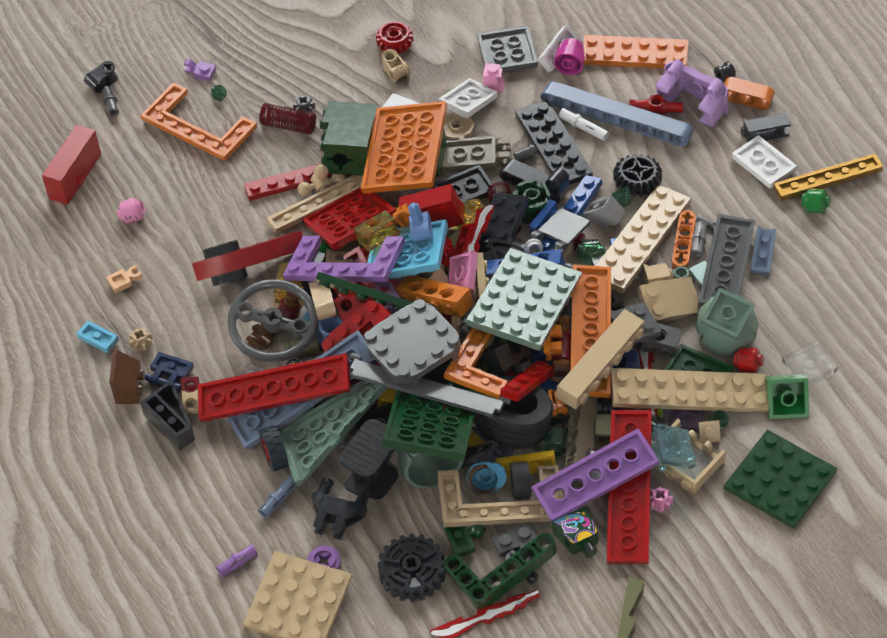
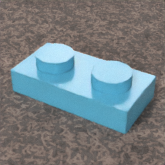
[76,321,119,353]

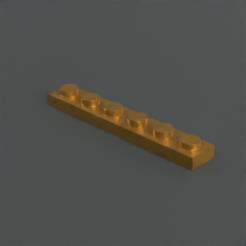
[773,154,883,201]

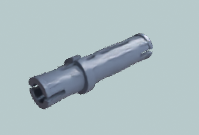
[258,473,297,519]

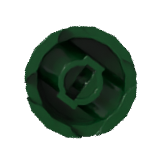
[513,180,550,224]

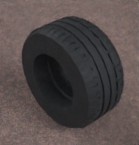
[474,376,553,449]

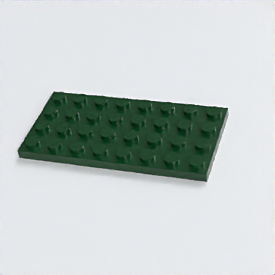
[382,374,479,461]

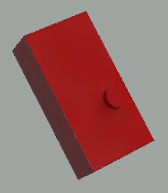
[42,124,101,205]

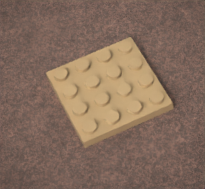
[243,551,352,638]

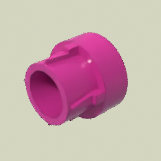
[554,38,585,75]

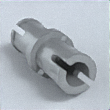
[690,221,707,258]

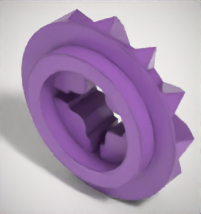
[307,546,341,569]

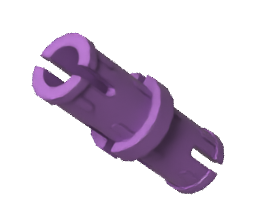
[216,544,258,577]

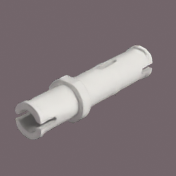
[559,108,609,141]

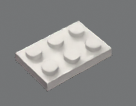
[438,78,498,118]
[732,135,797,189]

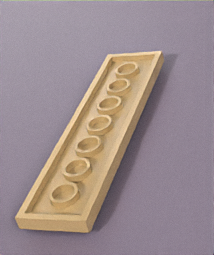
[596,186,691,293]
[610,368,769,413]

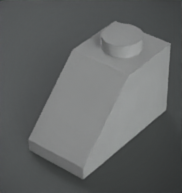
[581,195,626,227]

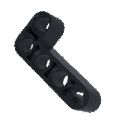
[499,159,569,204]

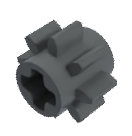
[293,95,315,114]

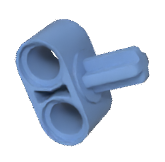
[408,203,433,243]

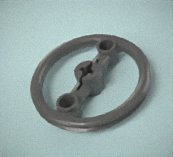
[227,279,318,362]

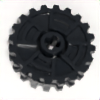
[378,534,446,602]

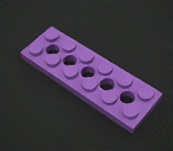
[531,428,659,522]

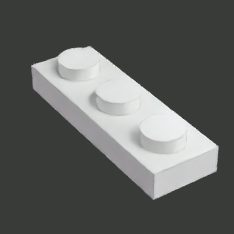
[537,25,578,72]

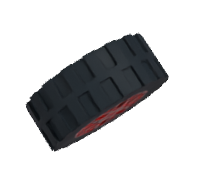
[259,425,289,472]

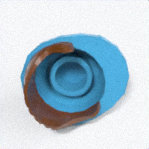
[467,461,507,495]

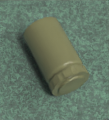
[283,334,320,359]

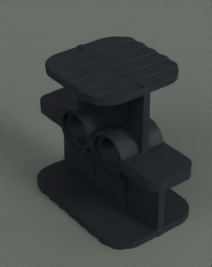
[339,419,398,499]

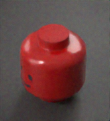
[734,348,764,373]

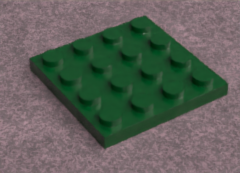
[724,429,837,529]

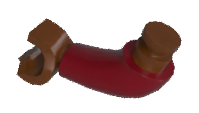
[246,291,301,351]
[550,314,571,383]

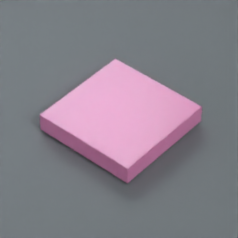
[448,251,478,291]

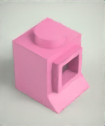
[483,63,505,92]

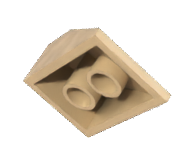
[636,277,701,324]

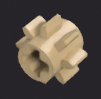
[129,328,153,352]

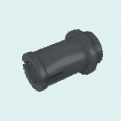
[513,144,538,161]

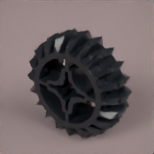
[613,153,662,198]

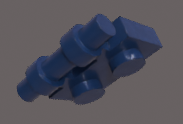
[144,352,194,392]

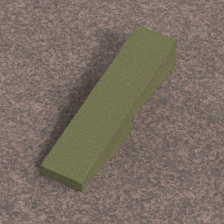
[618,576,645,638]

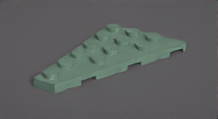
[278,380,387,487]

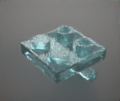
[651,424,697,471]

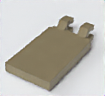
[442,136,511,172]

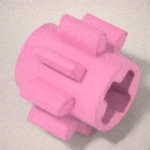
[650,486,673,513]

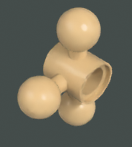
[297,164,346,196]

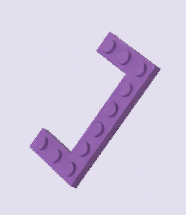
[283,236,406,282]

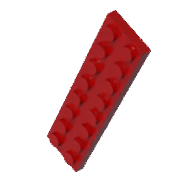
[198,353,351,422]
[606,410,652,564]

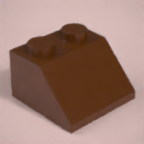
[109,350,145,404]

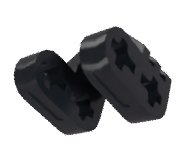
[202,239,248,286]

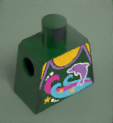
[552,506,598,558]

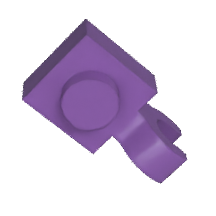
[184,59,216,82]

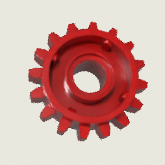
[376,21,414,54]

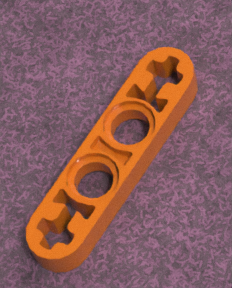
[672,210,696,269]

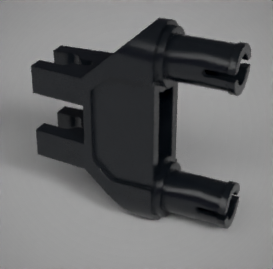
[311,477,372,540]

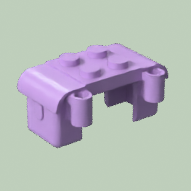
[655,59,729,127]

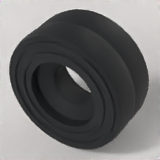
[510,462,531,500]

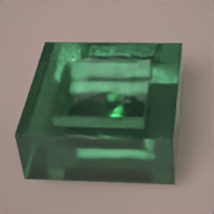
[612,186,631,208]

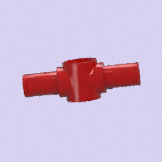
[629,94,683,115]

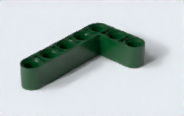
[444,533,557,609]

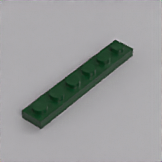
[316,272,414,312]

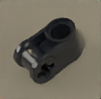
[84,61,118,93]

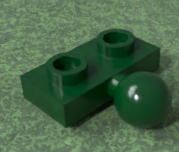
[441,521,486,557]

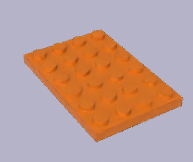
[361,101,448,194]

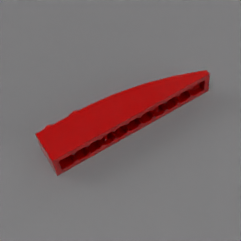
[191,231,303,281]

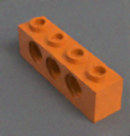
[396,275,474,318]

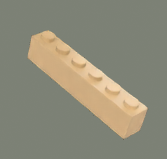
[556,309,644,410]

